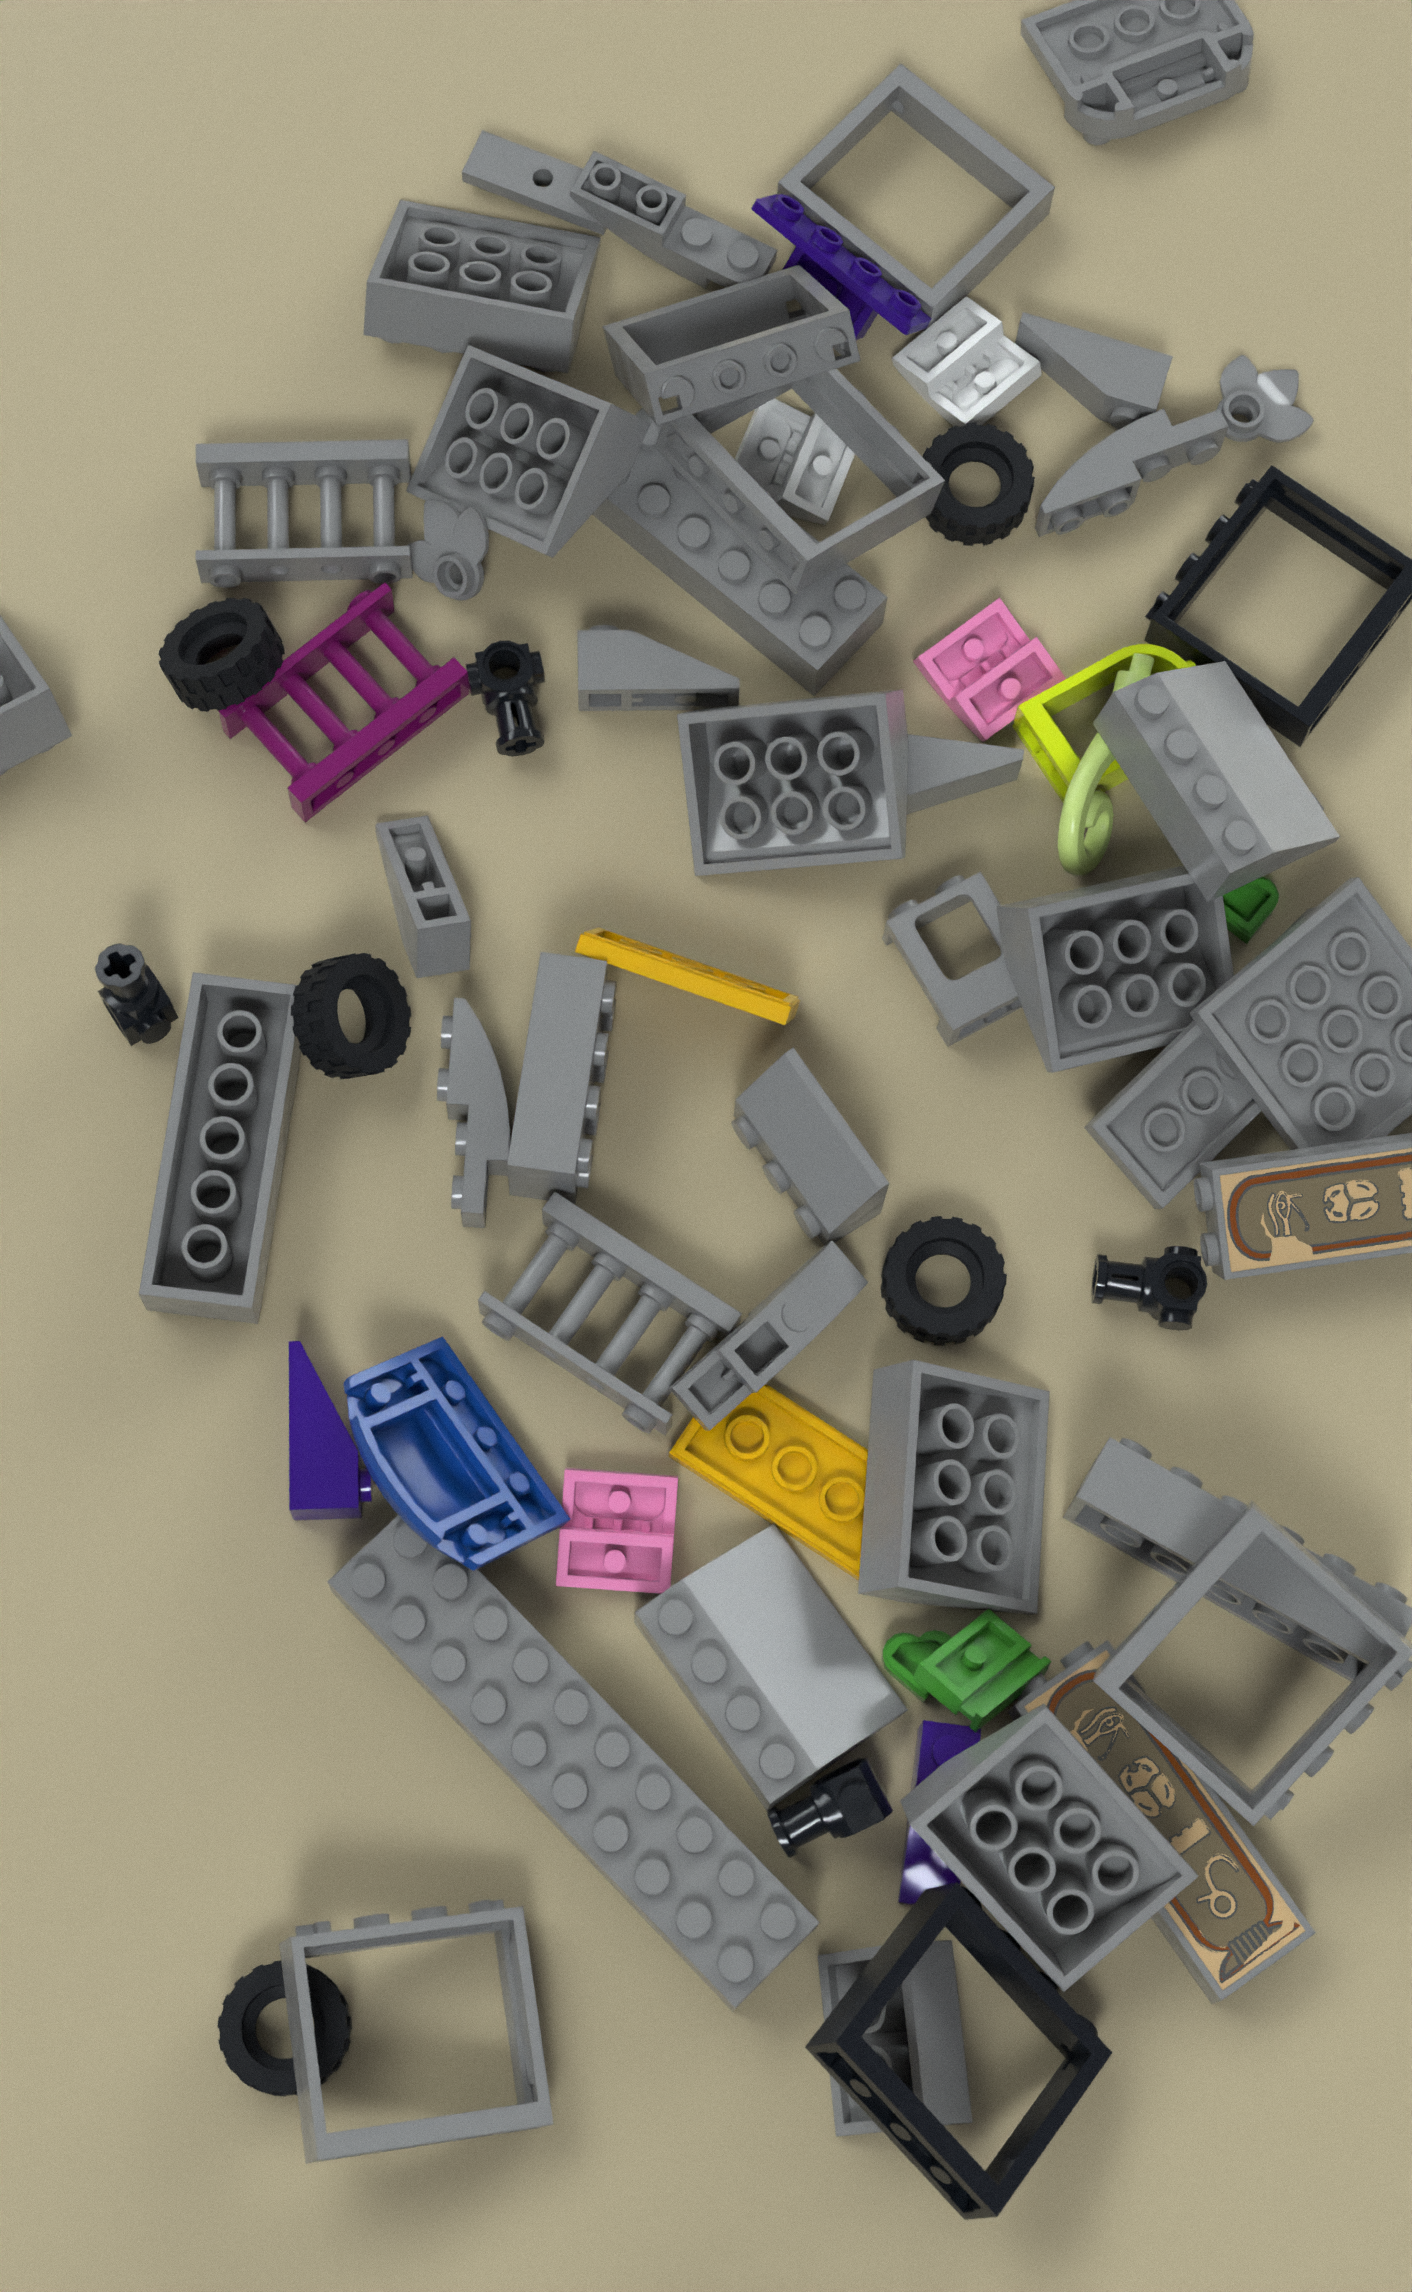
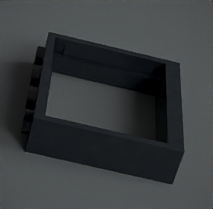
[1144,465,1412,747]
[805,1882,1112,2220]

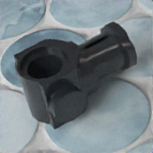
[465,641,545,757]
[95,943,178,1046]
[1091,1246,1207,1330]
[767,1757,893,1858]

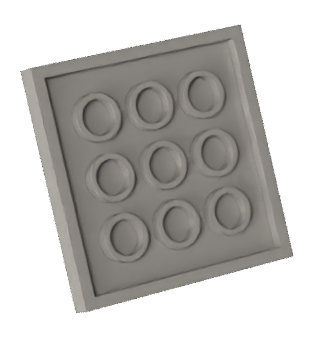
[1189,877,1412,1150]

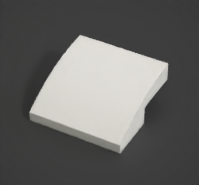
[892,296,1042,427]
[735,398,855,525]

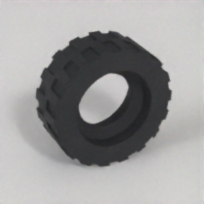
[923,423,1035,546]
[159,597,285,712]
[291,953,411,1079]
[880,1216,1007,1346]
[217,1960,352,2097]

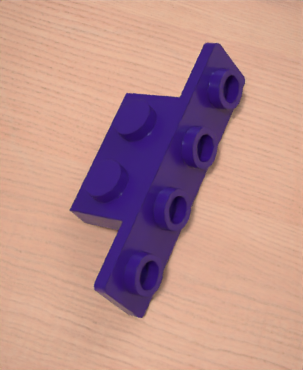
[751,194,931,340]

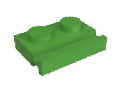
[913,1609,1051,1732]

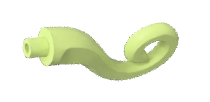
[1058,653,1155,875]

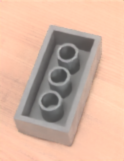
[507,952,616,1204]

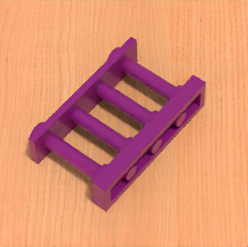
[218,582,470,823]

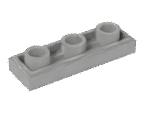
[462,130,607,235]

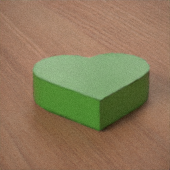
[1223,877,1279,944]
[881,1630,952,1702]

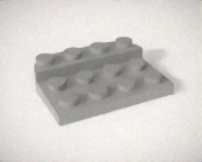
[1021,0,1254,145]

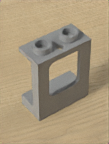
[882,872,1022,1047]

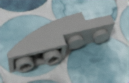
[570,151,777,289]
[1035,409,1228,537]
[437,998,511,1228]
[669,1240,868,1431]

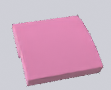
[913,598,1066,742]
[556,1468,678,1594]

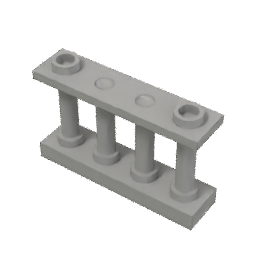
[196,439,413,588]
[478,1192,742,1435]

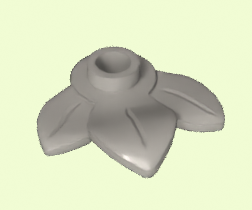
[1217,355,1314,443]
[407,498,489,601]

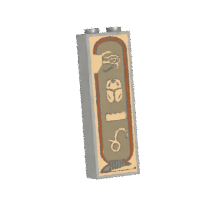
[1194,1133,1412,1280]
[1008,1640,1316,2004]

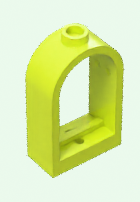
[1012,644,1197,803]

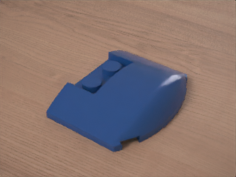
[343,1336,570,1571]

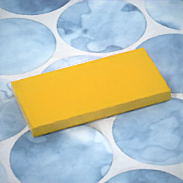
[575,927,800,1025]
[669,1384,868,1580]

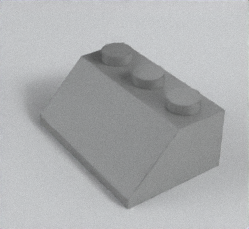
[732,1047,889,1246]
[817,1940,972,2137]

